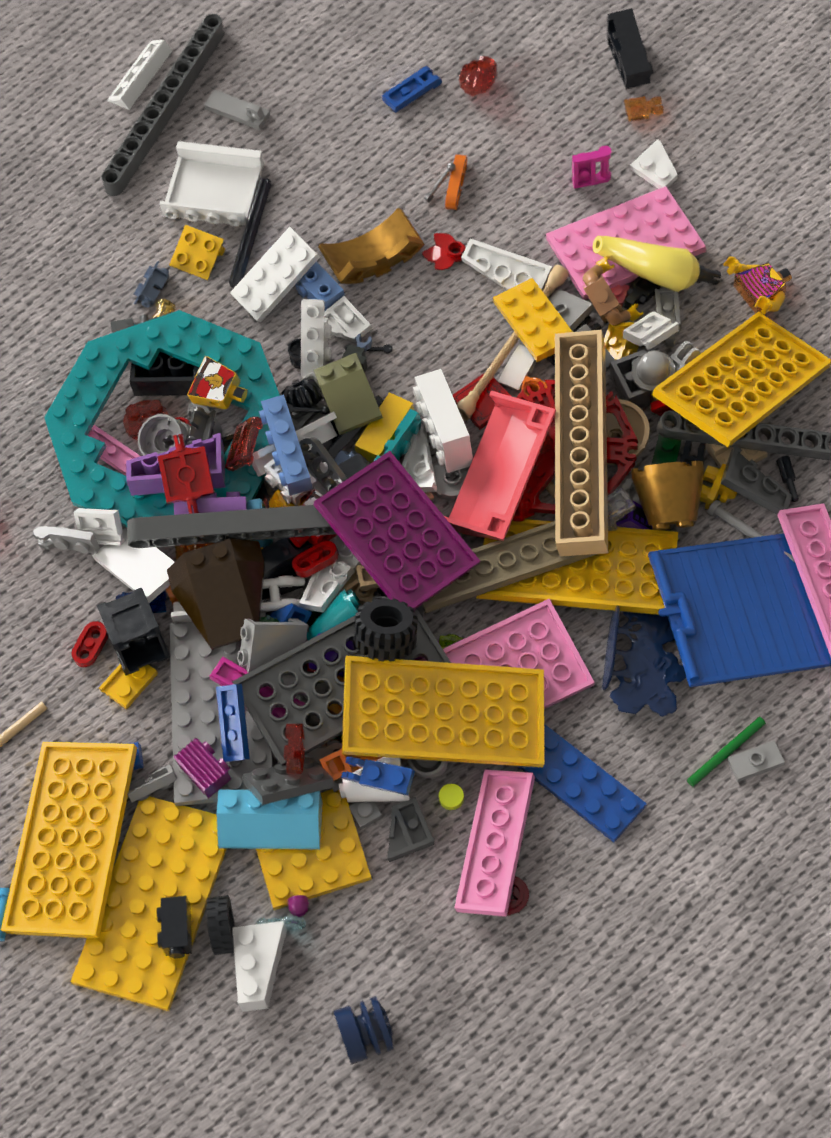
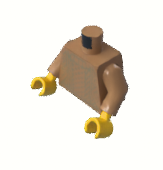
[582,256,644,325]

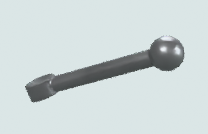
[424,163,455,202]

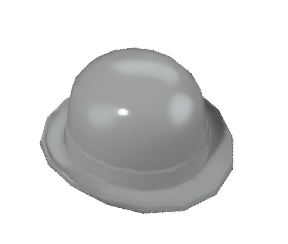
[631,351,676,391]

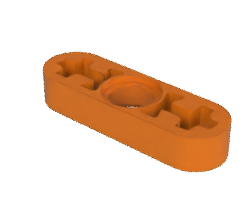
[445,154,467,210]

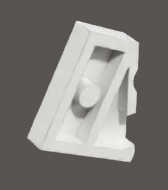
[630,139,678,189]
[325,296,373,343]

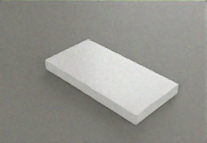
[92,527,174,603]

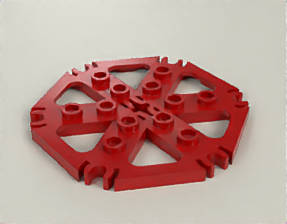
[516,380,638,514]

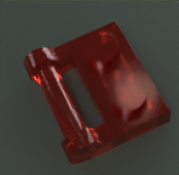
[225,416,263,471]

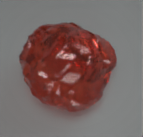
[459,56,498,96]

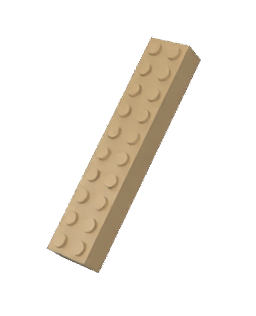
[555,330,608,556]

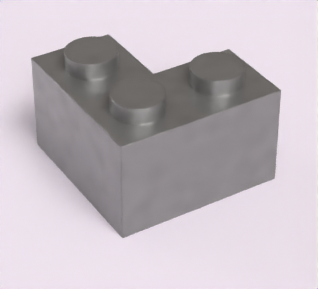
[610,347,655,408]

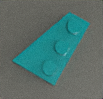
[374,409,422,461]

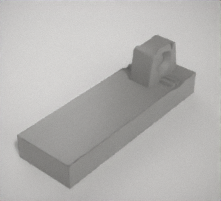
[204,90,270,130]

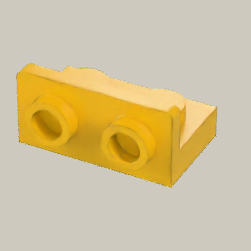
[604,322,639,365]

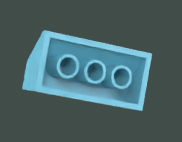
[217,790,323,849]

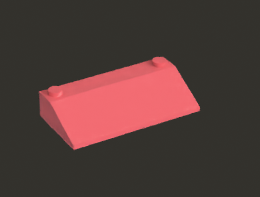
[444,391,556,541]

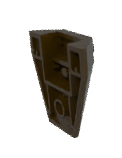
[167,539,265,650]

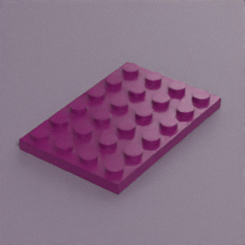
[313,451,480,610]

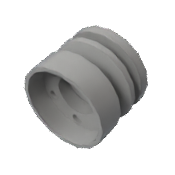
[137,414,190,456]

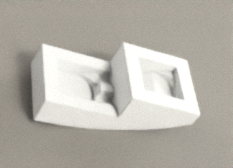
[498,344,536,392]

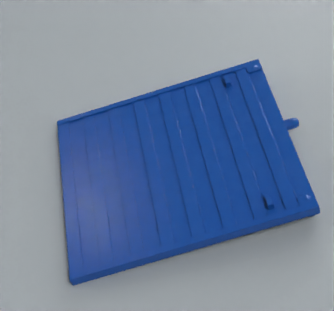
[648,533,831,688]

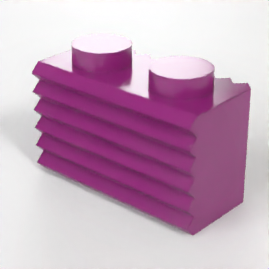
[173,738,231,799]

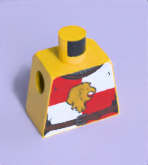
[187,356,248,409]

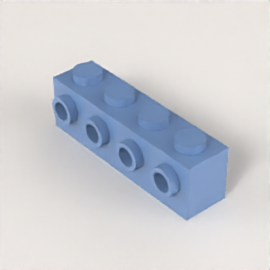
[269,247,345,311]
[259,395,313,496]

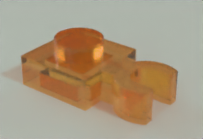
[624,96,664,122]

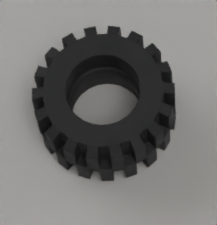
[354,598,418,662]

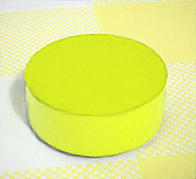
[439,784,464,810]

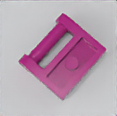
[572,146,612,189]

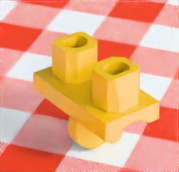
[700,463,737,509]

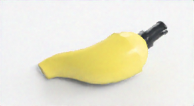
[593,236,721,292]

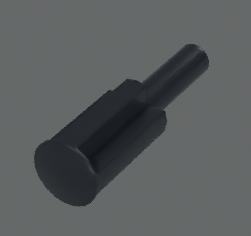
[776,456,799,502]

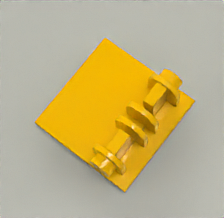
[169,224,225,280]

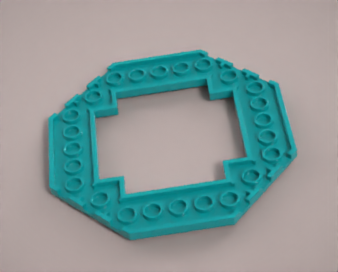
[44,310,280,528]

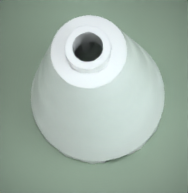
[338,757,410,802]

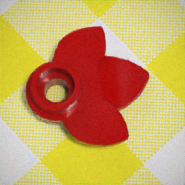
[422,233,466,270]

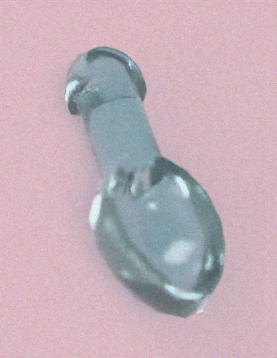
[256,916,306,931]

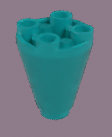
[307,589,360,641]

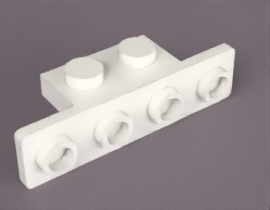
[301,299,332,390]

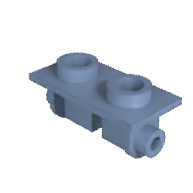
[134,260,169,308]

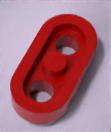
[292,541,339,578]
[71,621,108,667]

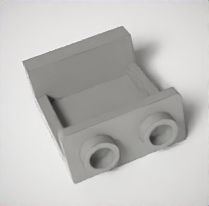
[237,618,308,672]

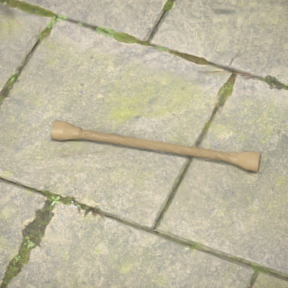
[457,265,569,421]

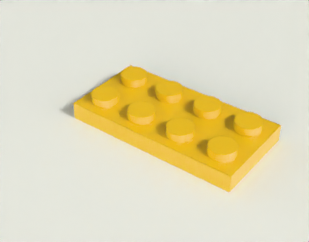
[493,278,573,362]

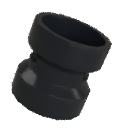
[288,339,301,369]

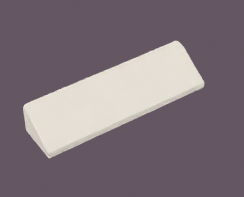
[108,40,172,110]

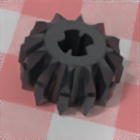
[281,379,322,408]

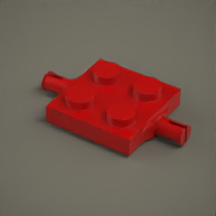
[157,434,215,514]

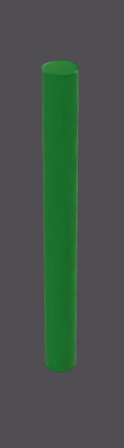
[687,717,766,787]

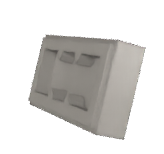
[727,740,785,782]

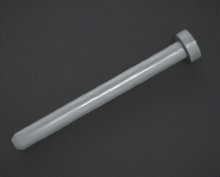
[707,500,795,562]

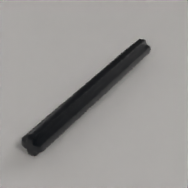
[229,178,271,288]

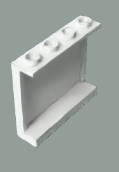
[159,141,264,227]

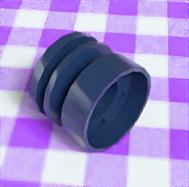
[333,996,394,1065]

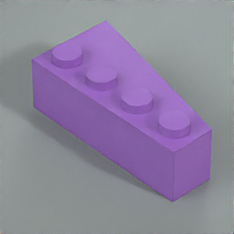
[126,433,225,496]

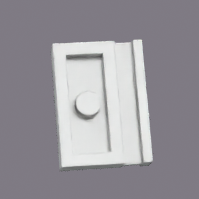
[623,311,679,350]
[74,508,125,545]

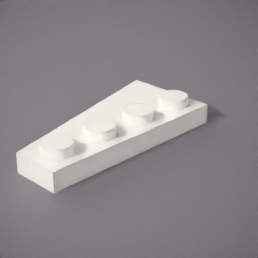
[461,239,552,291]
[299,535,361,612]

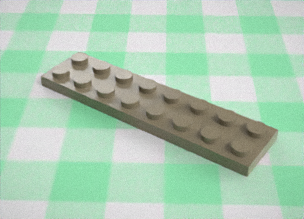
[422,521,597,613]

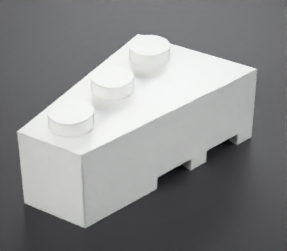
[232,921,287,1012]

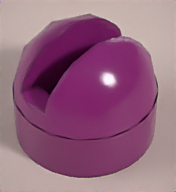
[288,895,309,917]

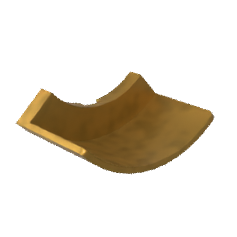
[318,208,425,284]

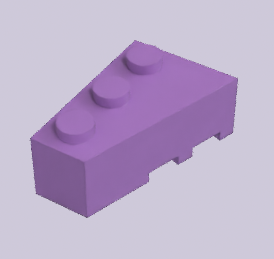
[174,492,246,515]

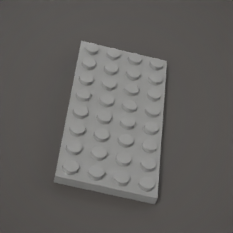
[169,612,274,806]

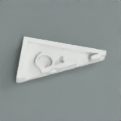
[402,424,437,492]

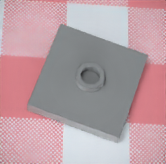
[549,289,594,331]

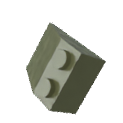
[313,353,383,435]

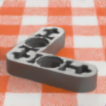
[274,437,348,492]

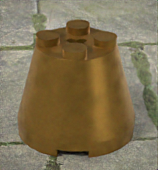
[631,461,704,530]

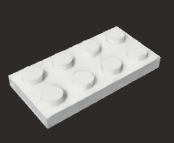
[230,227,320,323]

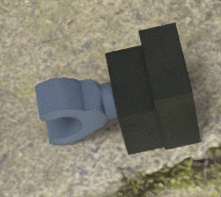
[342,334,372,373]

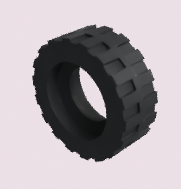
[206,895,235,955]

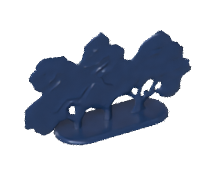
[602,606,686,717]

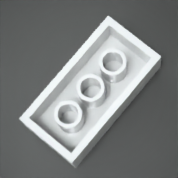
[413,369,473,473]

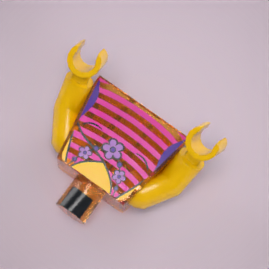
[723,256,792,314]

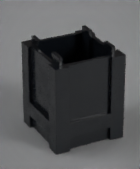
[97,587,170,676]

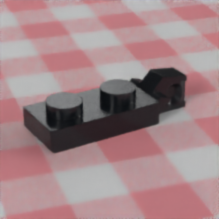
[624,276,662,310]

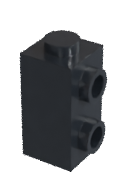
[157,896,192,958]

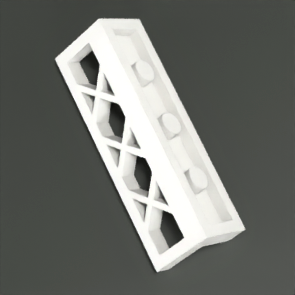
[248,412,338,477]

